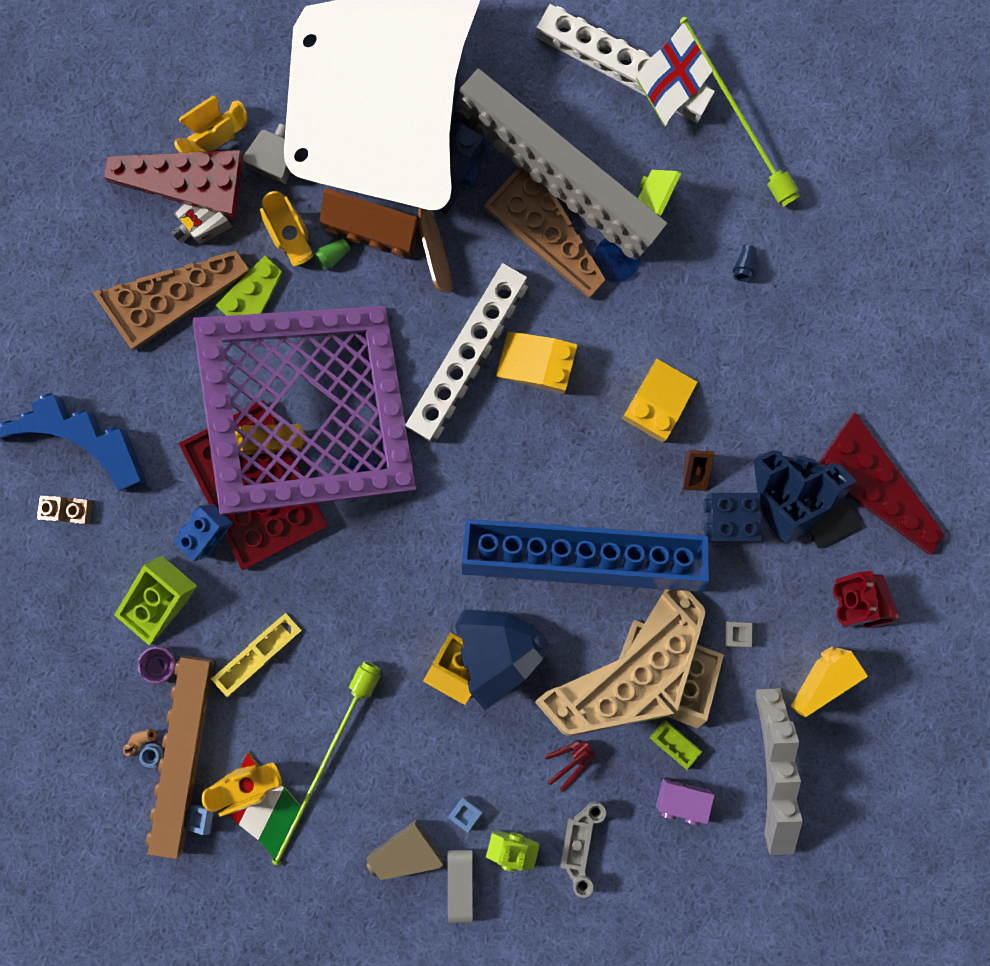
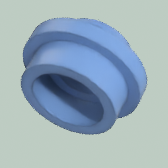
[139,743,164,768]

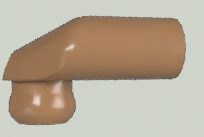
[123,729,157,757]

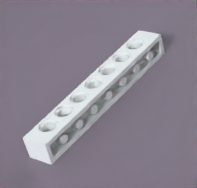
[536,4,714,124]
[405,263,528,442]

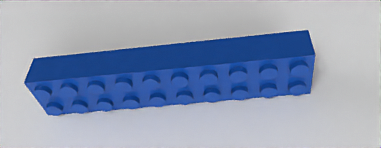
[462,519,709,592]

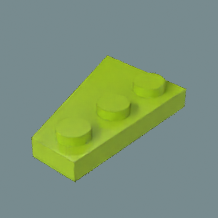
[216,256,283,316]

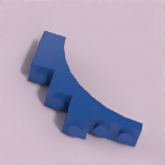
[0,393,147,492]

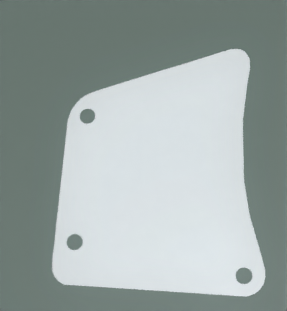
[284,0,480,210]

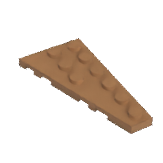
[484,167,605,299]
[92,250,250,351]

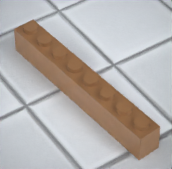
[146,656,215,859]

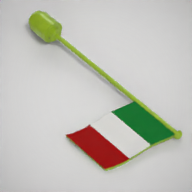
[224,661,381,866]

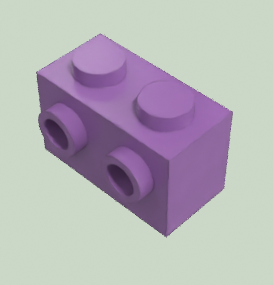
[656,778,714,826]

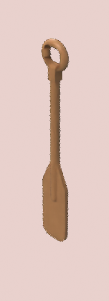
[418,207,454,293]

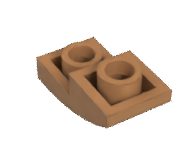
[37,495,93,524]

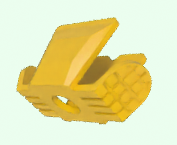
[174,95,248,153]
[260,191,314,266]
[202,763,282,816]

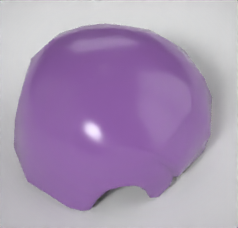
[138,646,176,684]

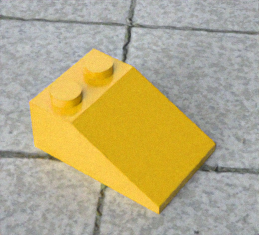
[496,332,577,394]
[622,359,697,443]
[790,647,868,717]

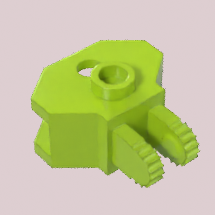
[486,831,540,872]

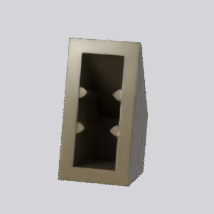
[366,820,444,880]

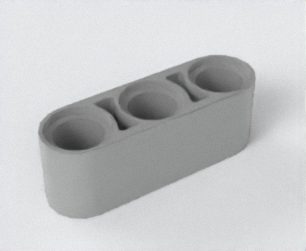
[448,850,473,923]

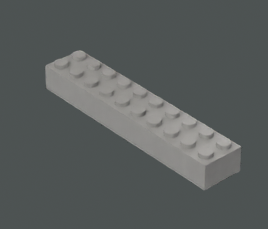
[453,68,667,260]

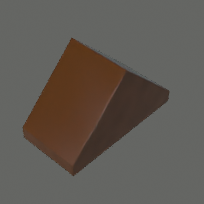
[683,450,715,491]

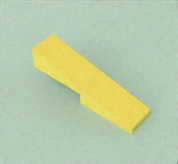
[211,613,301,698]

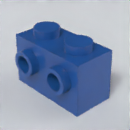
[174,504,233,562]

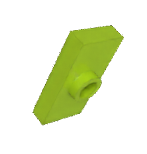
[649,719,702,771]

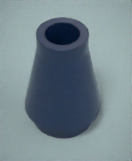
[732,245,757,282]

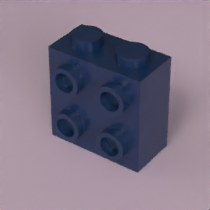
[703,492,761,542]

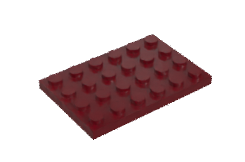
[178,400,329,570]

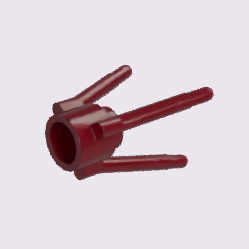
[545,740,596,792]

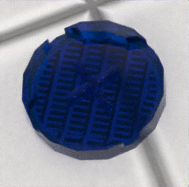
[593,238,640,282]

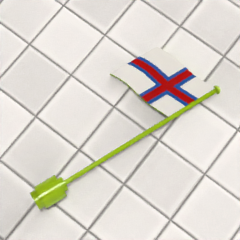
[636,17,800,207]

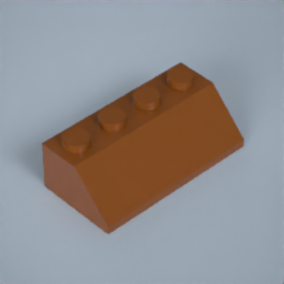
[320,188,420,258]

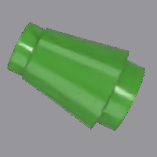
[314,239,351,270]

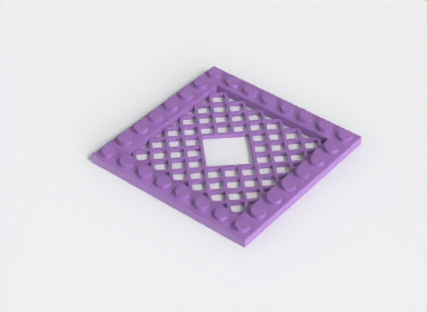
[193,306,416,515]

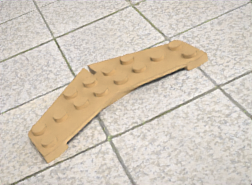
[535,589,705,736]

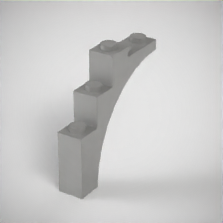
[756,688,803,855]

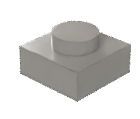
[726,621,752,647]

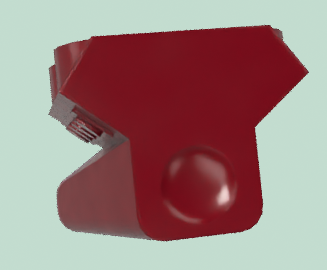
[833,571,900,628]

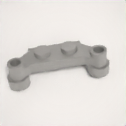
[560,801,606,898]

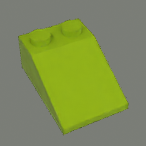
[114,555,197,646]

